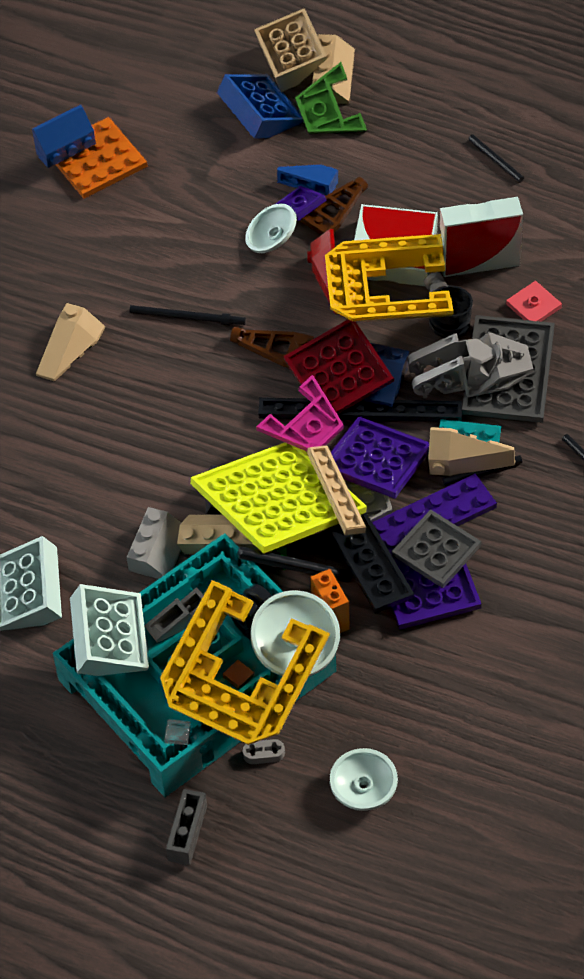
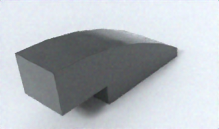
[144,587,204,642]

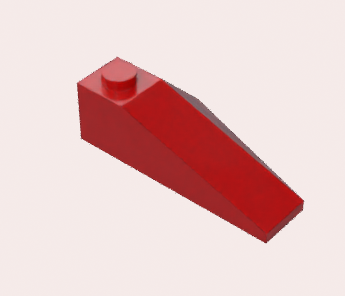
[307,229,338,314]

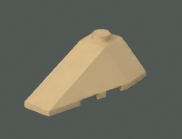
[36,303,105,381]
[428,427,515,476]

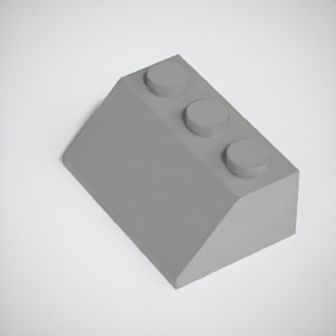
[127,507,181,579]

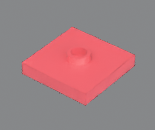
[506,281,562,322]

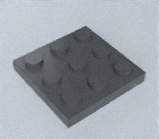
[392,509,482,588]

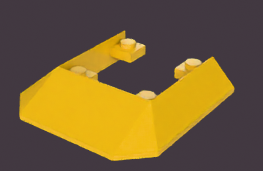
[325,234,453,322]
[160,580,330,745]

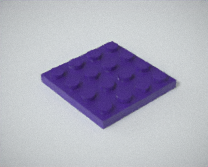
[331,416,429,499]
[390,552,482,630]

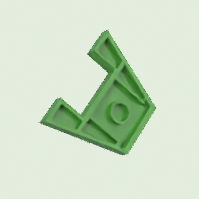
[295,62,367,134]

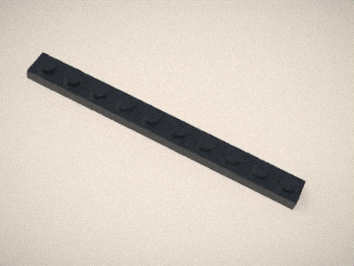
[258,397,462,422]

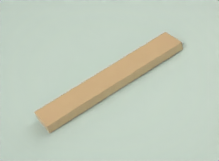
[307,446,366,535]

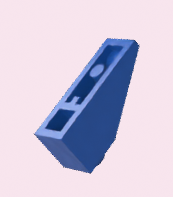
[277,164,338,196]

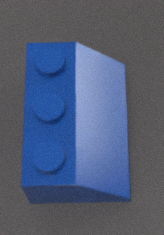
[32,105,96,168]

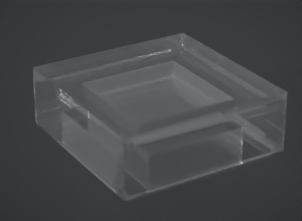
[165,719,191,745]

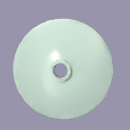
[245,204,296,253]
[330,748,398,811]

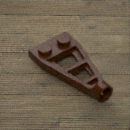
[299,177,368,235]
[230,326,314,368]

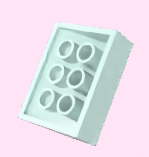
[0,536,62,631]
[70,584,149,676]

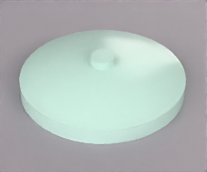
[251,590,340,676]

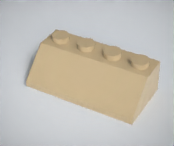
[313,34,355,104]
[177,515,260,554]

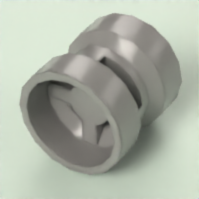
[424,272,448,292]

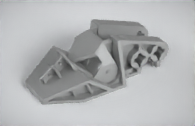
[407,332,534,399]

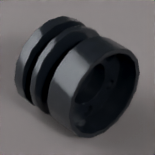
[429,285,473,338]

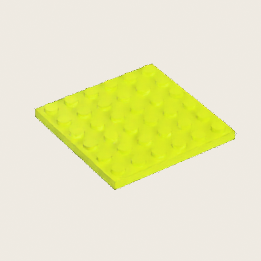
[190,442,367,554]

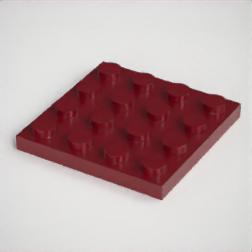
[283,319,394,415]

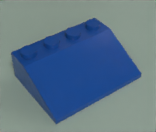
[217,74,304,139]

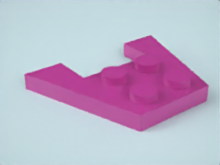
[256,375,344,451]

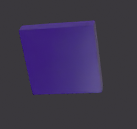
[274,186,327,221]

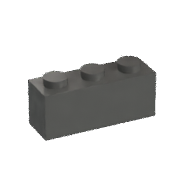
[166,789,207,866]

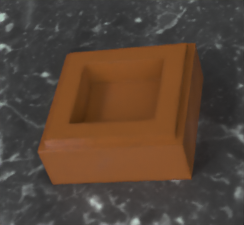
[223,659,254,690]

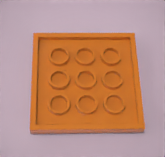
[56,117,148,199]

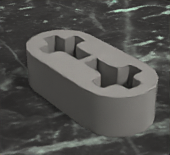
[243,739,285,764]

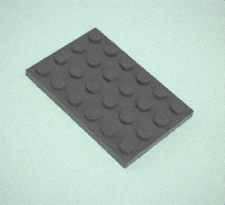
[462,315,555,423]

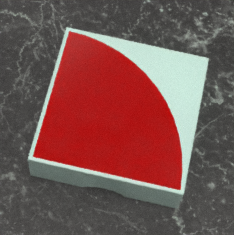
[440,197,523,277]
[354,204,438,286]

